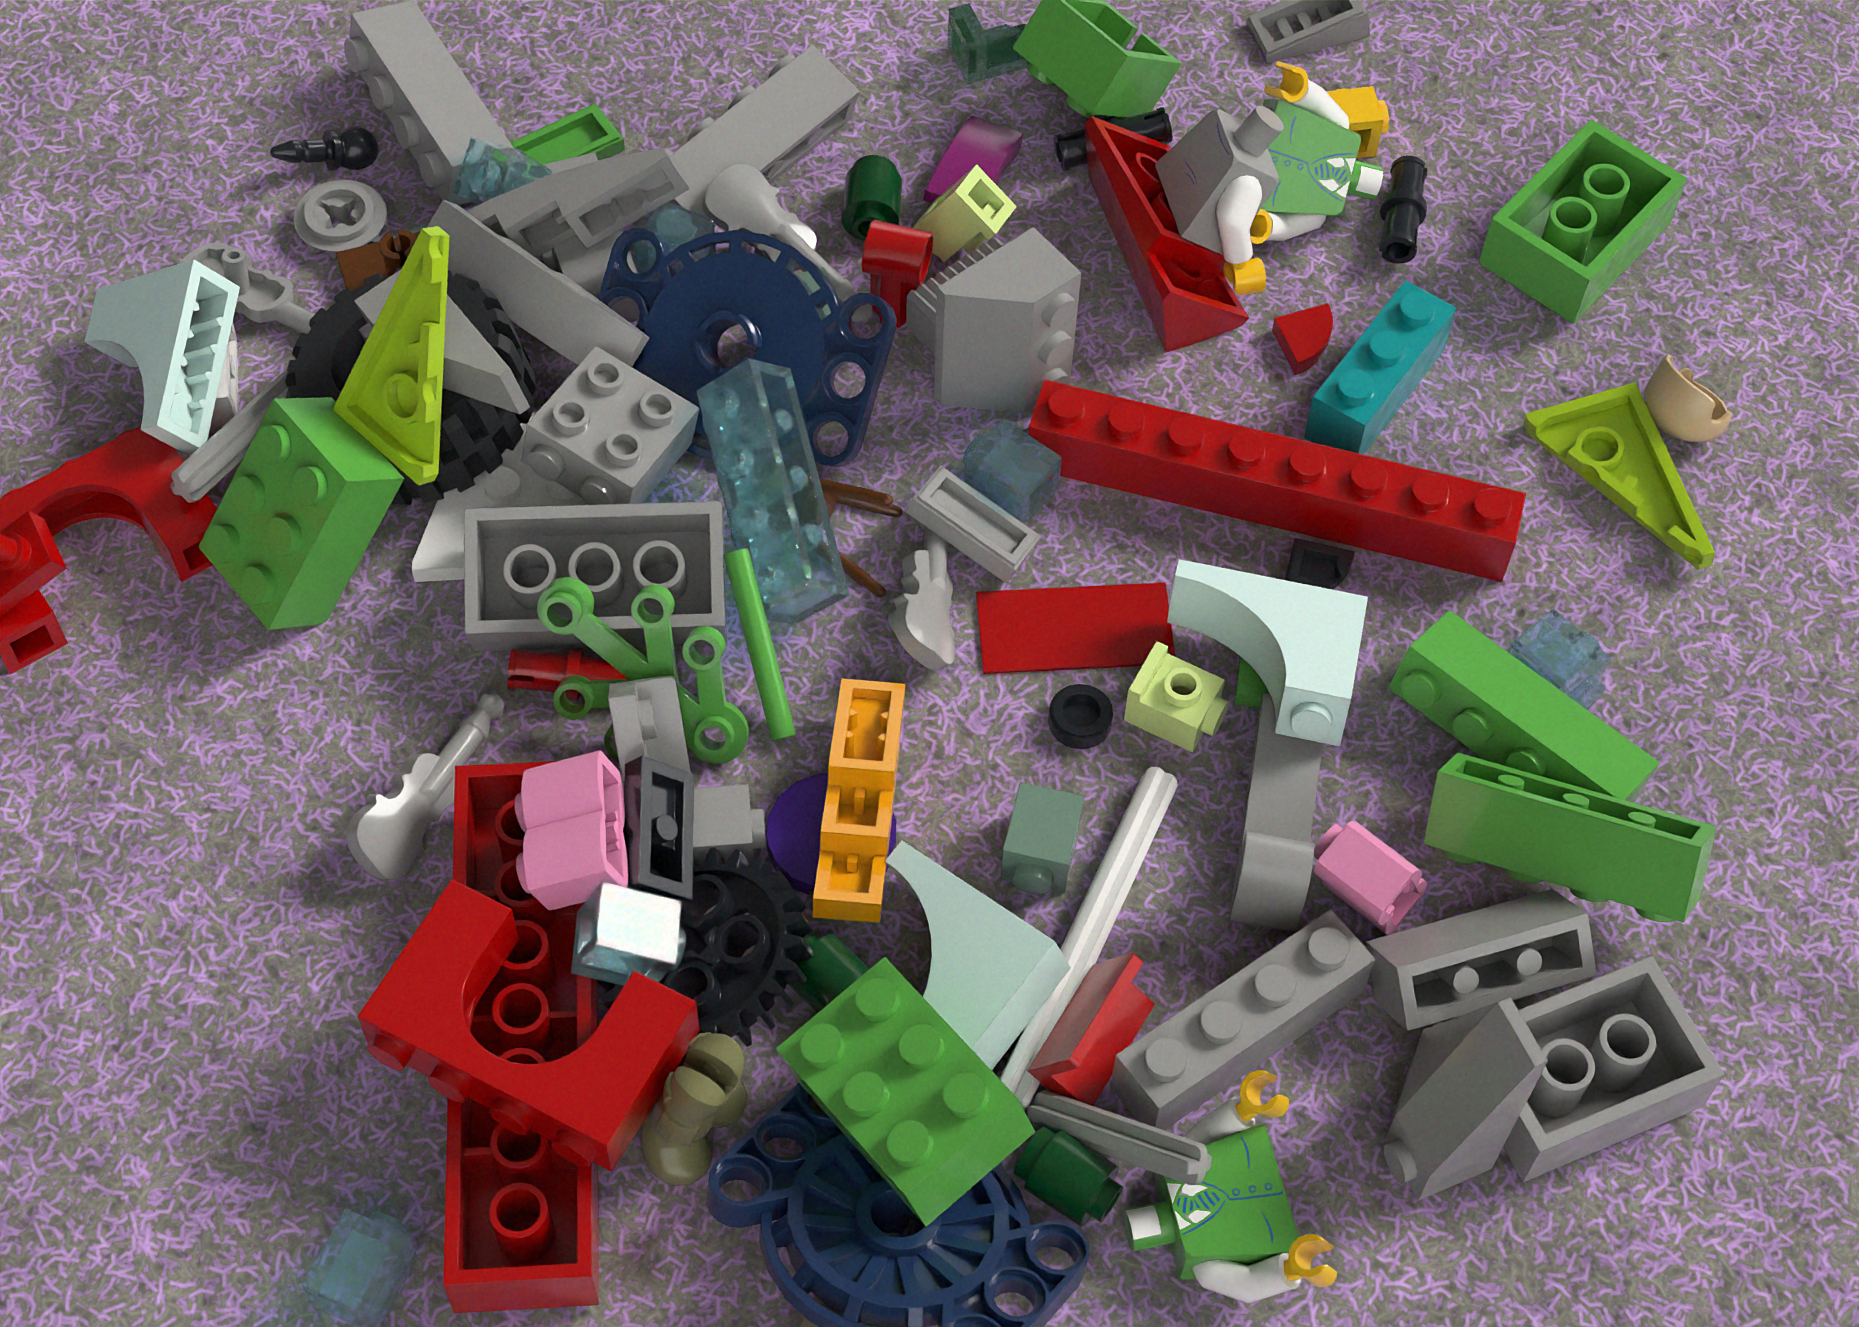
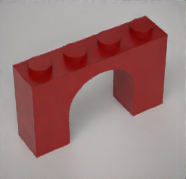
[0,426,217,675]
[357,879,700,1172]

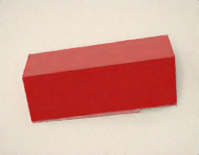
[1084,116,1249,352]

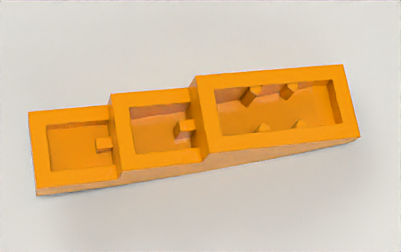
[812,678,906,923]

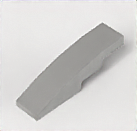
[467,148,689,258]
[427,200,650,367]

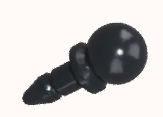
[270,127,379,171]

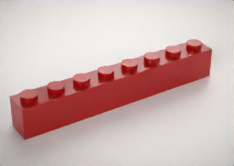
[1025,379,1526,582]

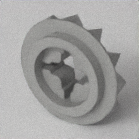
[293,180,388,260]

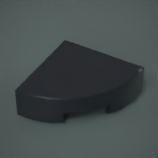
[1285,538,1355,590]

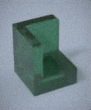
[947,3,1029,84]

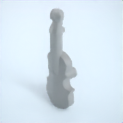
[703,164,873,323]
[178,242,315,334]
[888,523,955,671]
[346,694,505,880]

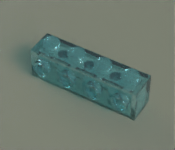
[696,359,850,624]

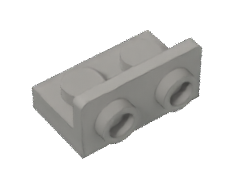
[608,675,691,789]

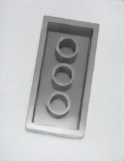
[464,501,727,651]

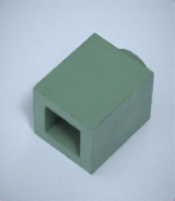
[1000,782,1085,894]

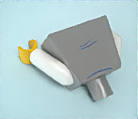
[1155,105,1284,295]

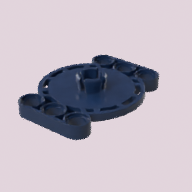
[598,228,897,467]
[706,1083,1089,1327]

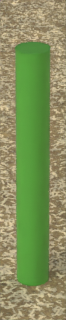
[723,548,796,741]

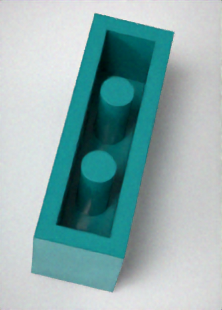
[1304,280,1457,455]

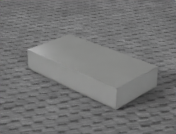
[905,466,1041,584]

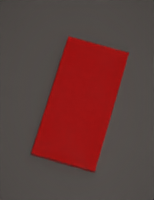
[976,582,1176,674]

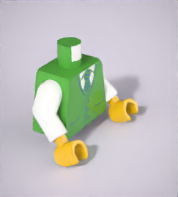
[1249,61,1383,244]
[1123,1070,1337,1303]

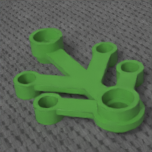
[537,577,749,764]

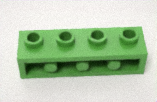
[1388,610,1660,803]
[1423,752,1717,922]

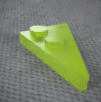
[332,226,450,486]
[1524,382,1715,570]

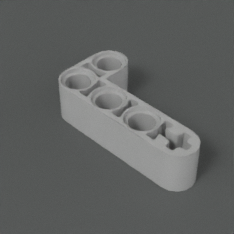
[1229,693,1323,932]

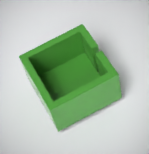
[1013,0,1182,120]

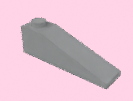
[1384,997,1548,1201]

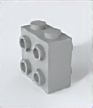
[521,346,700,505]

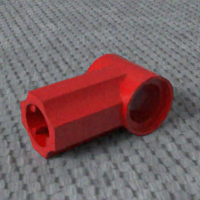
[861,220,934,328]

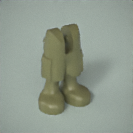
[640,1032,747,1186]

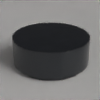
[1048,684,1113,749]

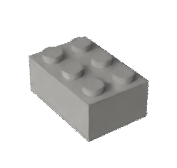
[1503,956,1725,1182]

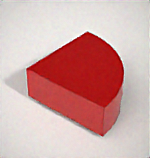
[1272,303,1333,375]

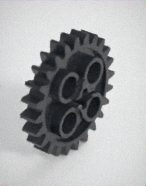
[596,848,813,1054]

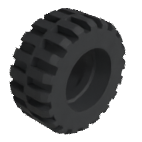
[285,268,536,505]

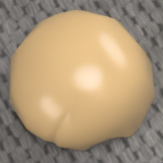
[1643,354,1732,442]

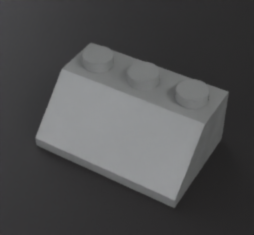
[933,227,1082,413]

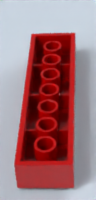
[443,761,599,1313]

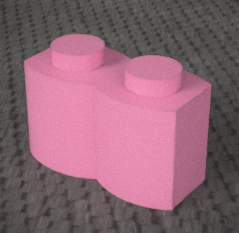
[515,750,628,911]
[1314,821,1427,935]

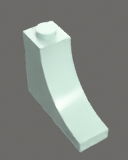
[85,259,240,455]
[1167,559,1368,746]
[885,840,1071,1070]

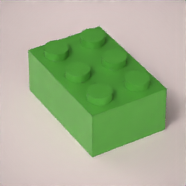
[1479,119,1688,324]
[198,397,405,630]
[776,957,1035,1227]

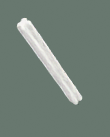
[999,767,1178,1110]

